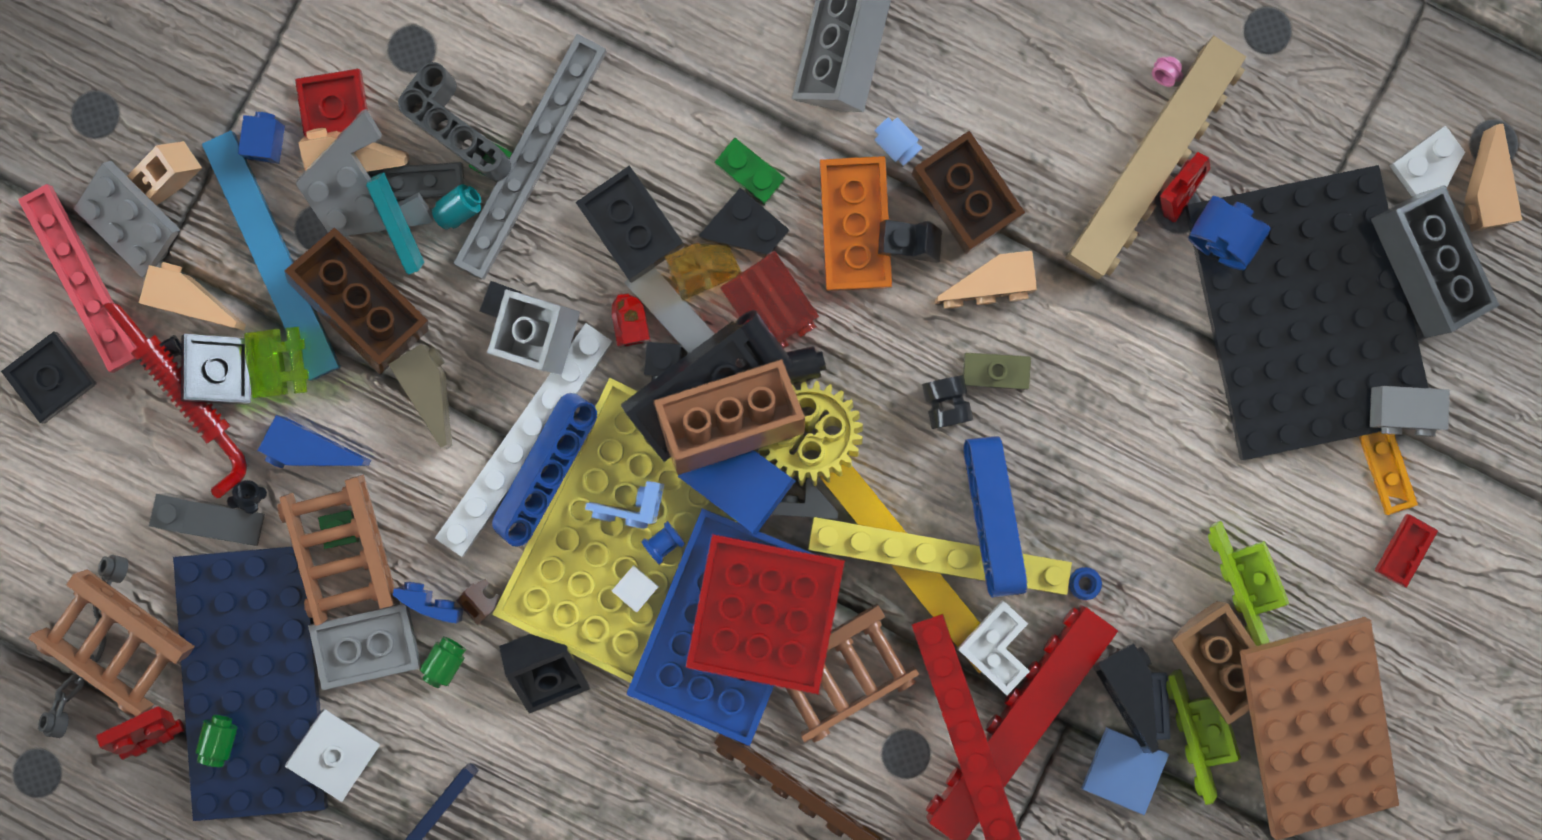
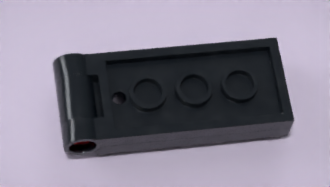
[621,310,793,462]

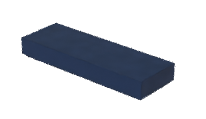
[405,763,479,840]

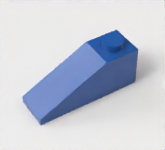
[257,415,372,469]

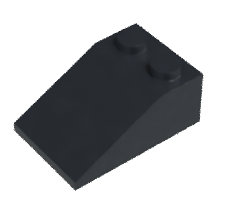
[1093,643,1158,754]

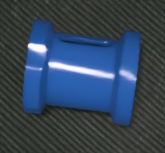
[641,521,685,565]

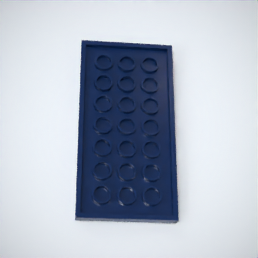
[173,546,328,821]

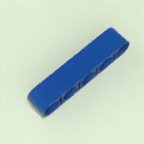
[492,393,597,547]
[964,436,1027,598]

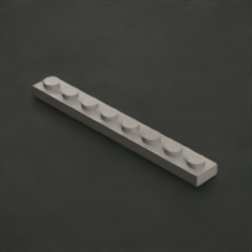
[453,34,607,280]

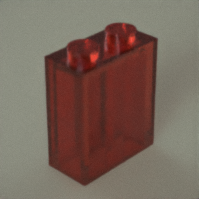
[720,251,819,349]

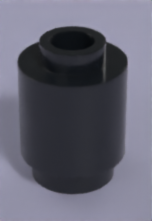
[786,346,826,384]

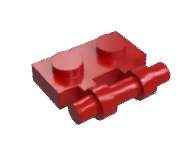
[96,706,185,760]

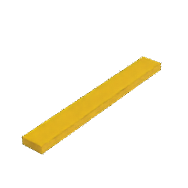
[819,465,981,674]

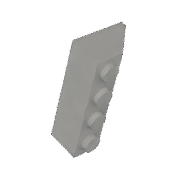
[792,0,891,112]

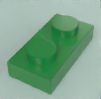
[714,137,785,205]

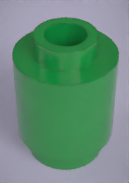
[420,636,466,688]
[196,715,238,767]

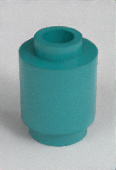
[432,184,481,230]

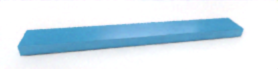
[202,130,341,381]

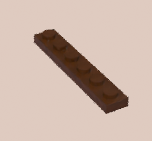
[714,733,884,840]

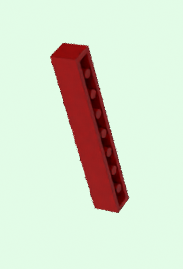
[926,605,1118,840]

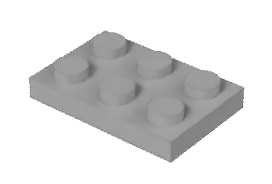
[74,161,180,278]
[308,604,421,690]

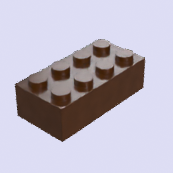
[284,227,428,374]

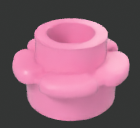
[1152,56,1184,87]

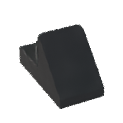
[878,220,942,263]

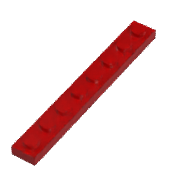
[912,614,1022,840]

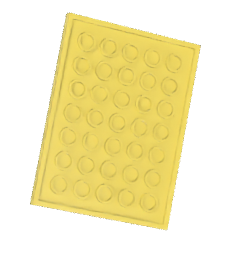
[492,378,784,683]

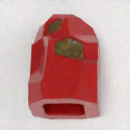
[611,293,651,348]

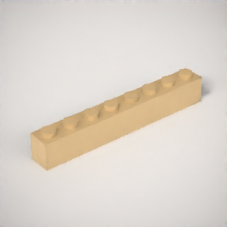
[1065,35,1246,280]

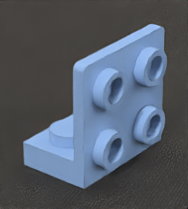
[585,481,665,529]

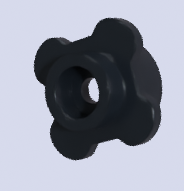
[227,480,267,514]

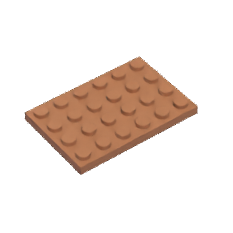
[1240,617,1399,840]

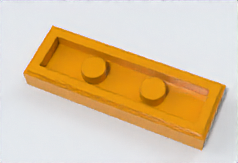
[1359,432,1418,515]

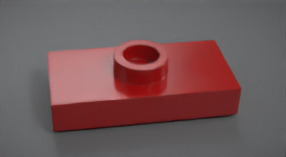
[1374,514,1439,588]

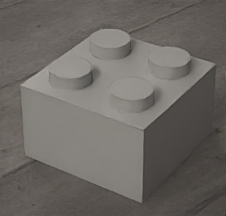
[487,289,580,375]

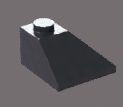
[499,634,590,714]

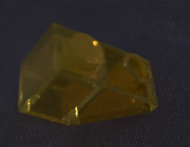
[665,244,742,301]

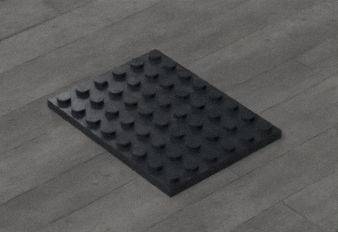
[1185,165,1429,461]

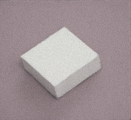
[612,565,659,613]

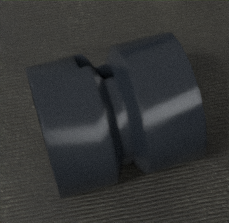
[922,375,973,429]

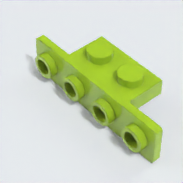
[1208,521,1289,646]
[1166,669,1241,805]

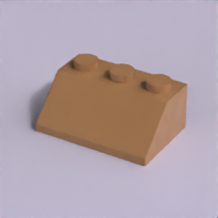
[1171,601,1256,725]

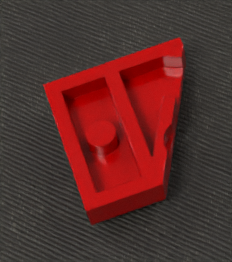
[1160,152,1210,223]

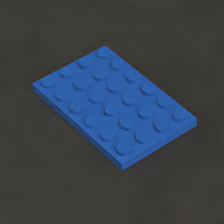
[626,508,816,746]

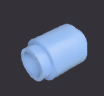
[874,117,922,166]

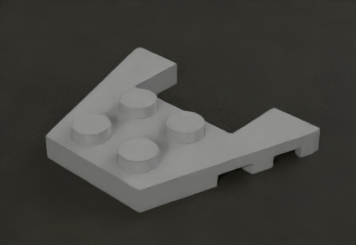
[296,109,434,236]

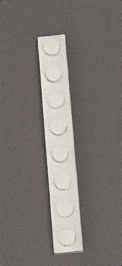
[435,323,614,557]

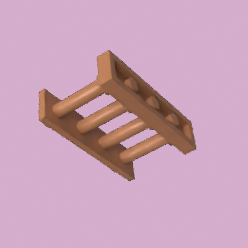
[277,474,398,626]
[28,569,195,716]
[786,604,919,743]

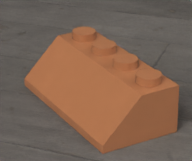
[654,360,805,475]

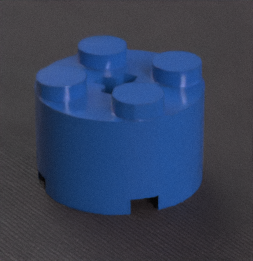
[1188,196,1271,270]

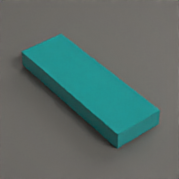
[366,173,425,275]

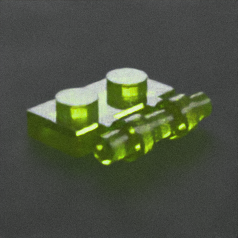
[244,327,309,398]

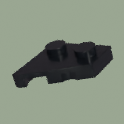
[699,188,790,256]

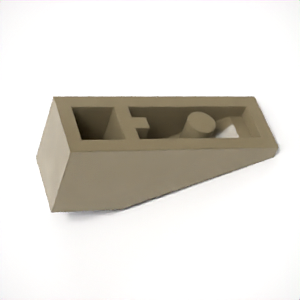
[388,343,452,449]

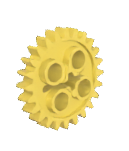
[759,381,863,486]

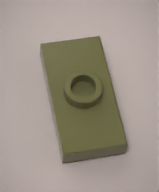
[963,353,1031,390]

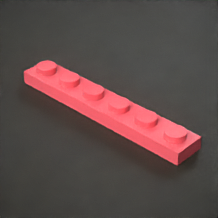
[18,184,137,373]

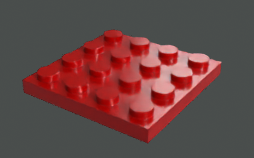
[686,534,845,695]

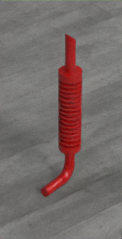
[103,303,247,498]

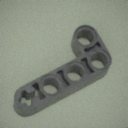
[398,62,511,181]

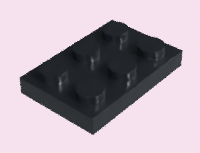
[576,165,685,283]

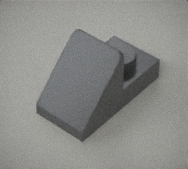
[771,478,838,519]

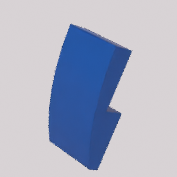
[393,582,463,623]

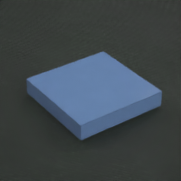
[1081,727,1169,815]

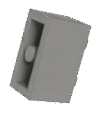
[1370,386,1450,437]

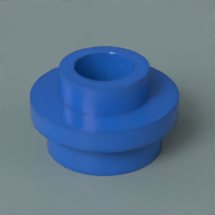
[1069,567,1102,600]

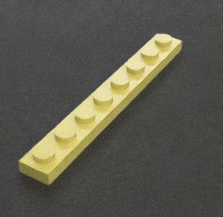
[807,517,1072,595]

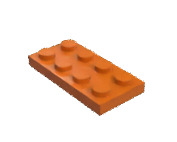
[820,156,892,291]

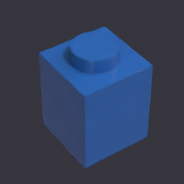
[238,112,285,164]

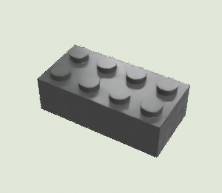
[1371,185,1500,338]

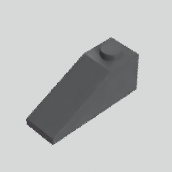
[149,493,265,546]

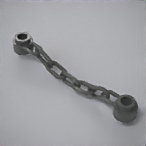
[38,555,128,738]

